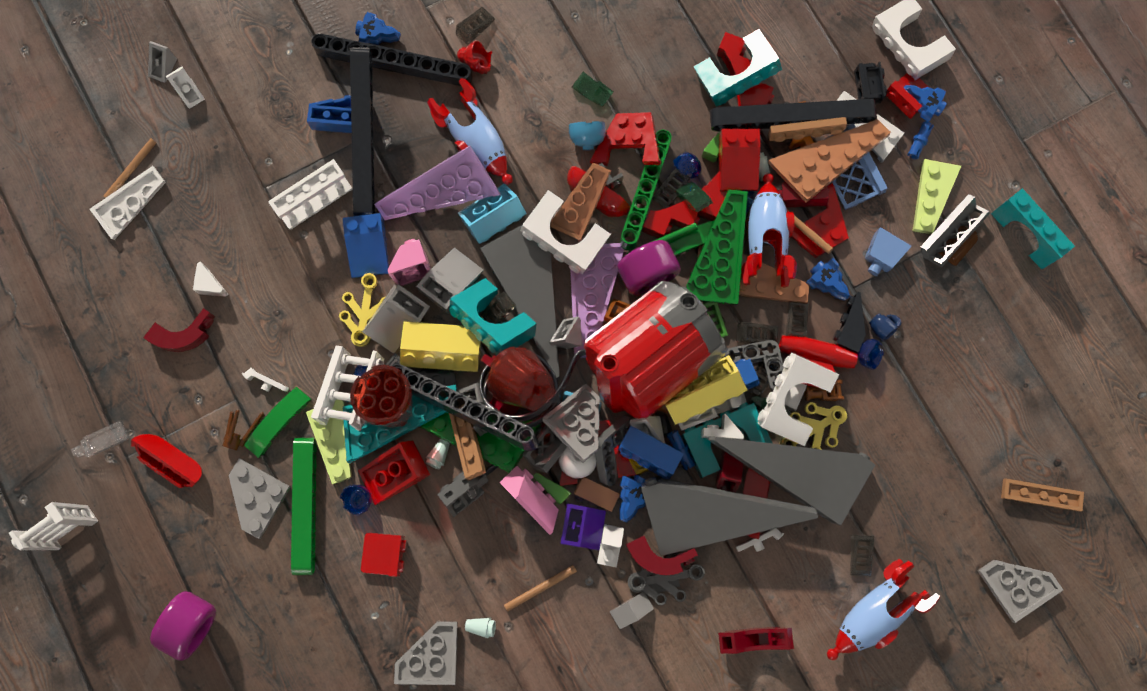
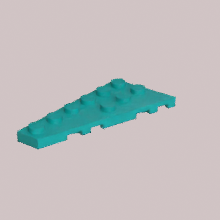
[343,385,458,464]

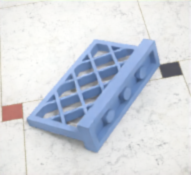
[823,124,887,210]

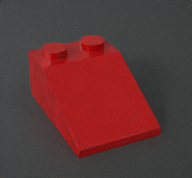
[718,129,760,191]
[358,440,430,505]

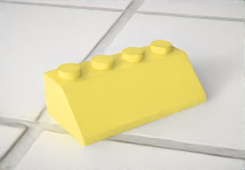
[400,321,481,372]
[665,355,747,425]

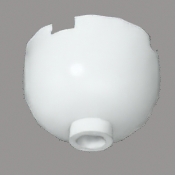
[559,447,597,479]

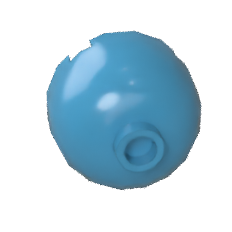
[569,121,606,150]

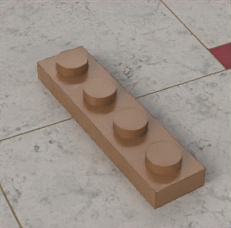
[768,117,847,142]
[449,405,486,480]
[1001,479,1084,512]

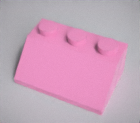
[388,239,431,286]
[500,466,559,535]

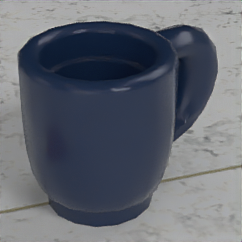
[869,313,902,342]

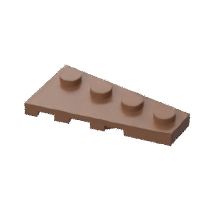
[550,163,611,241]

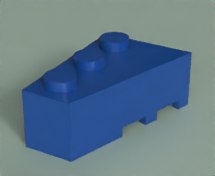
[307,95,352,133]
[618,426,683,480]

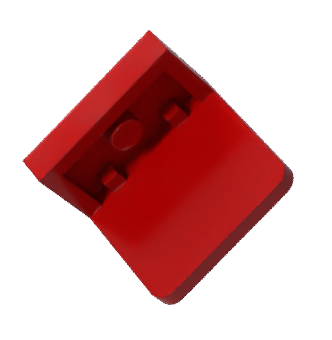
[887,73,928,119]
[361,533,407,577]

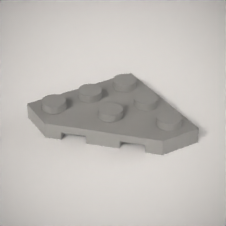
[542,384,600,463]
[229,458,291,539]
[978,560,1063,623]
[394,621,458,685]

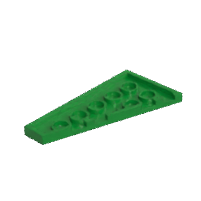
[686,190,748,305]
[420,412,541,473]

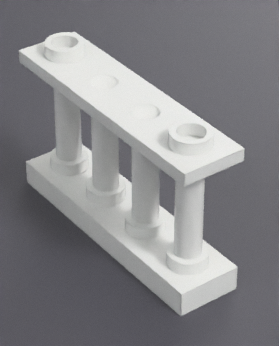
[268,159,353,230]
[311,346,384,431]
[9,502,98,550]

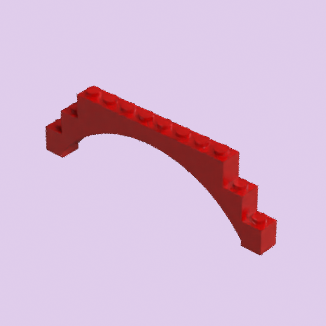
[642,32,775,238]

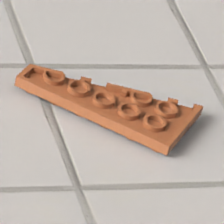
[768,119,891,202]
[697,245,809,304]

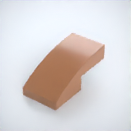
[574,477,620,512]

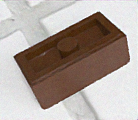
[938,226,978,266]

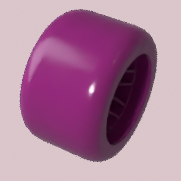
[617,240,681,296]
[150,591,216,661]

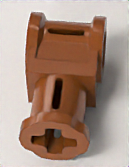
[804,380,844,401]

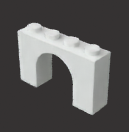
[872,0,956,80]
[520,190,611,275]
[758,352,839,446]

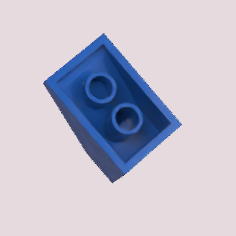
[343,213,389,278]

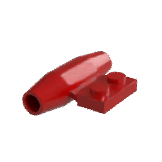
[779,335,858,389]

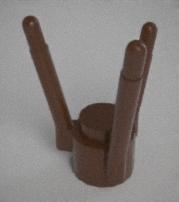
[222,410,264,450]

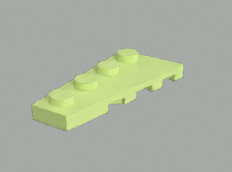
[913,159,961,234]
[306,400,352,485]

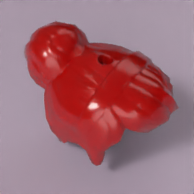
[457,41,492,74]

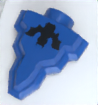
[355,12,401,45]
[904,85,947,122]
[806,258,850,301]
[619,475,646,523]

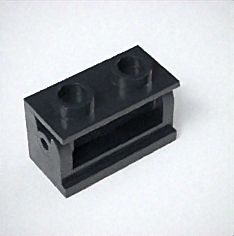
[854,62,887,104]

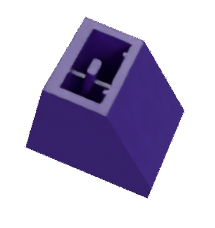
[560,504,606,550]

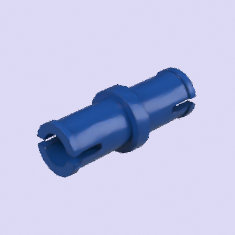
[907,121,934,159]
[666,430,695,470]

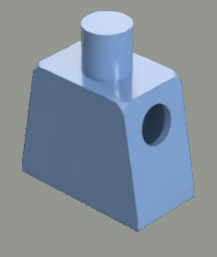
[865,227,911,276]

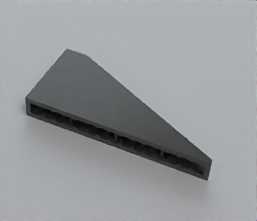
[480,225,560,381]
[707,436,875,525]
[641,477,818,556]

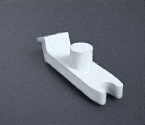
[242,368,289,392]
[736,528,784,552]

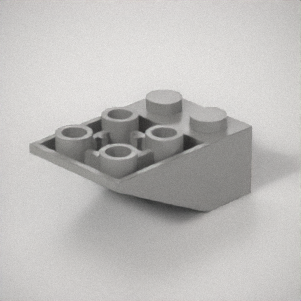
[416,248,484,314]
[362,284,430,353]

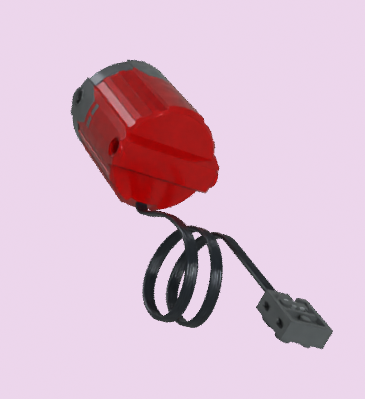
[437,281,728,517]

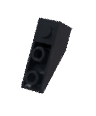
[832,292,866,353]

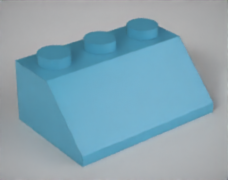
[458,184,527,244]

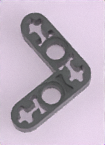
[725,340,784,392]
[595,415,635,486]

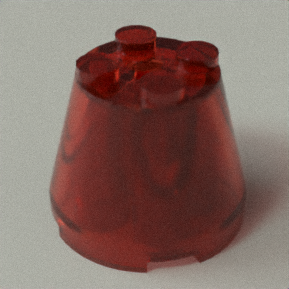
[486,347,556,411]
[350,365,413,428]

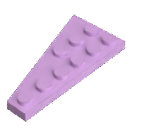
[374,146,500,220]
[570,243,624,358]

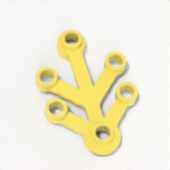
[339,273,385,347]
[779,402,847,450]

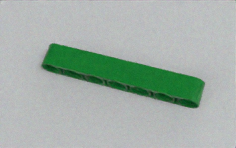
[620,129,672,251]
[291,438,317,575]

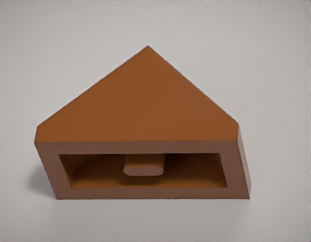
[603,298,630,326]

